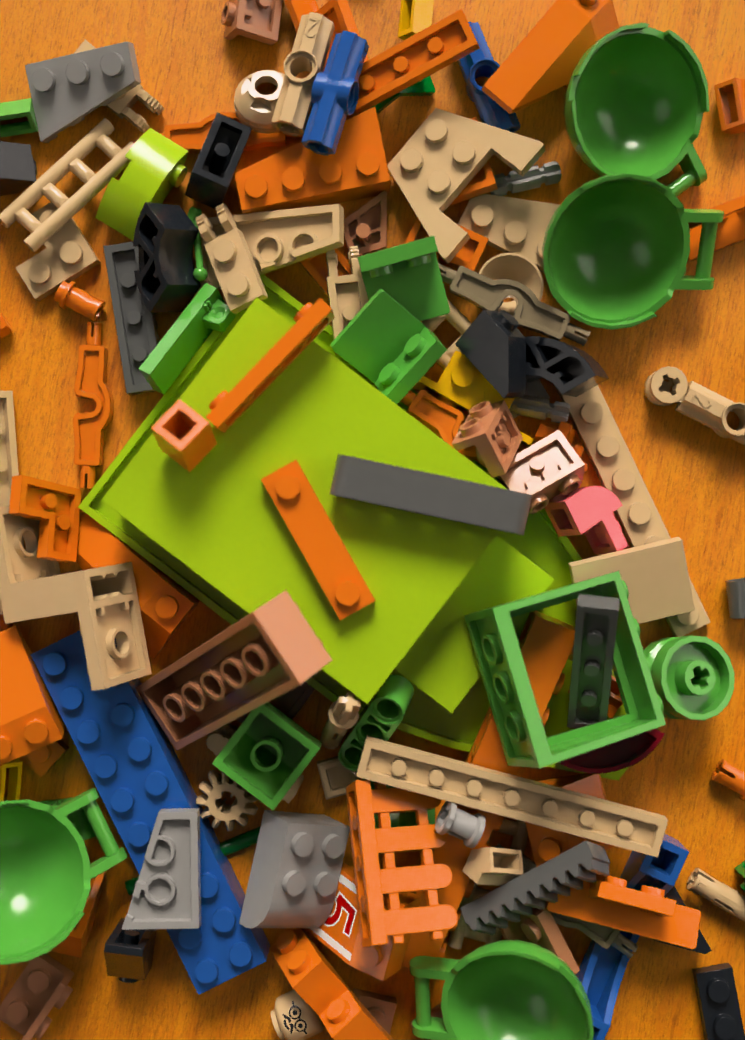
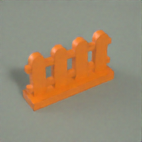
[346,780,458,948]

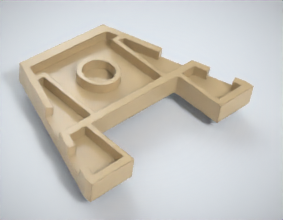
[387,108,546,264]

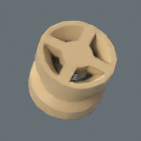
[644,366,688,406]

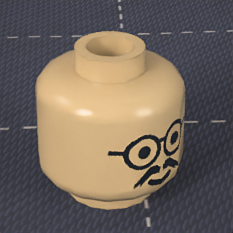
[270,989,324,1040]

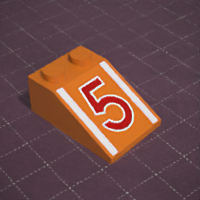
[304,863,422,981]

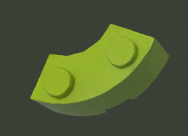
[95,128,189,241]

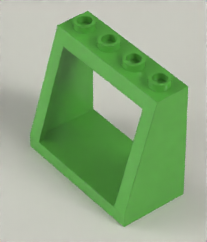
[464,571,666,768]

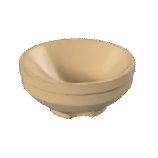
[234,70,285,134]
[479,253,544,316]

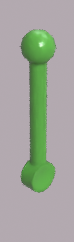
[188,207,208,281]

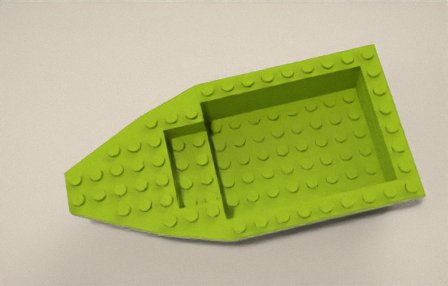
[78,274,659,781]

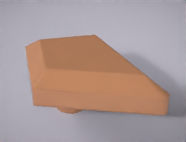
[344,191,387,256]

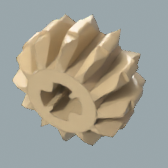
[196,770,258,831]

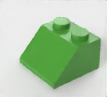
[212,702,322,811]

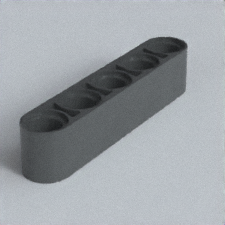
[329,454,532,535]

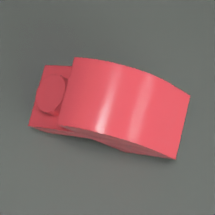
[544,486,628,554]

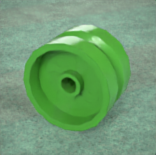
[643,635,735,720]

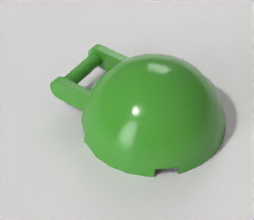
[564,23,710,197]
[542,173,724,330]
[0,788,128,965]
[409,940,594,1040]

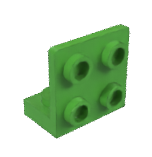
[357,236,450,321]
[330,289,447,404]

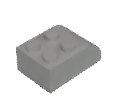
[239,810,350,928]

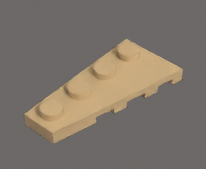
[198,204,344,292]

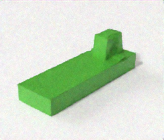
[139,283,236,395]

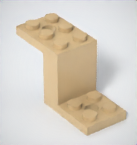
[0,506,152,691]

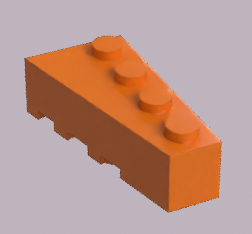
[234,107,390,214]

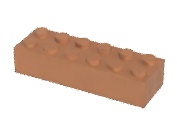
[136,590,332,750]

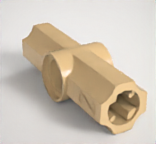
[271,12,335,137]
[675,381,745,445]

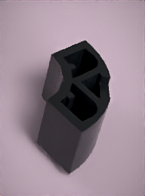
[133,202,201,313]
[526,336,609,397]

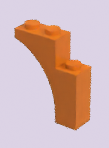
[269,928,394,1040]

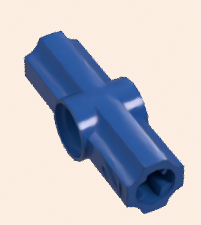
[457,22,521,133]
[301,30,369,156]

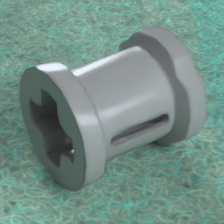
[435,801,486,848]

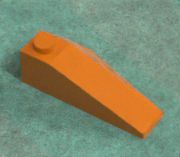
[481,0,619,114]
[76,511,200,659]

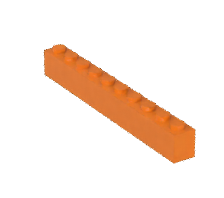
[402,611,575,968]

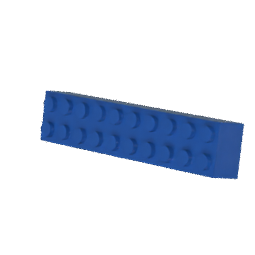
[31,630,270,995]

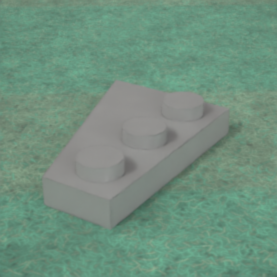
[25,41,141,143]
[121,808,201,930]

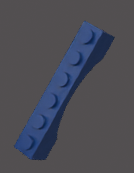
[576,834,689,1040]

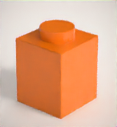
[151,399,217,472]

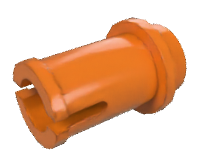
[54,281,106,322]
[711,759,745,801]

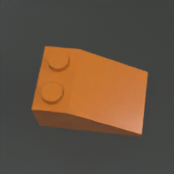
[0,625,65,766]

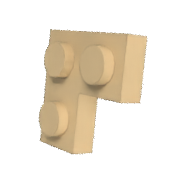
[16,202,101,301]

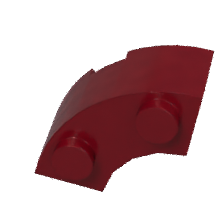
[558,729,665,774]

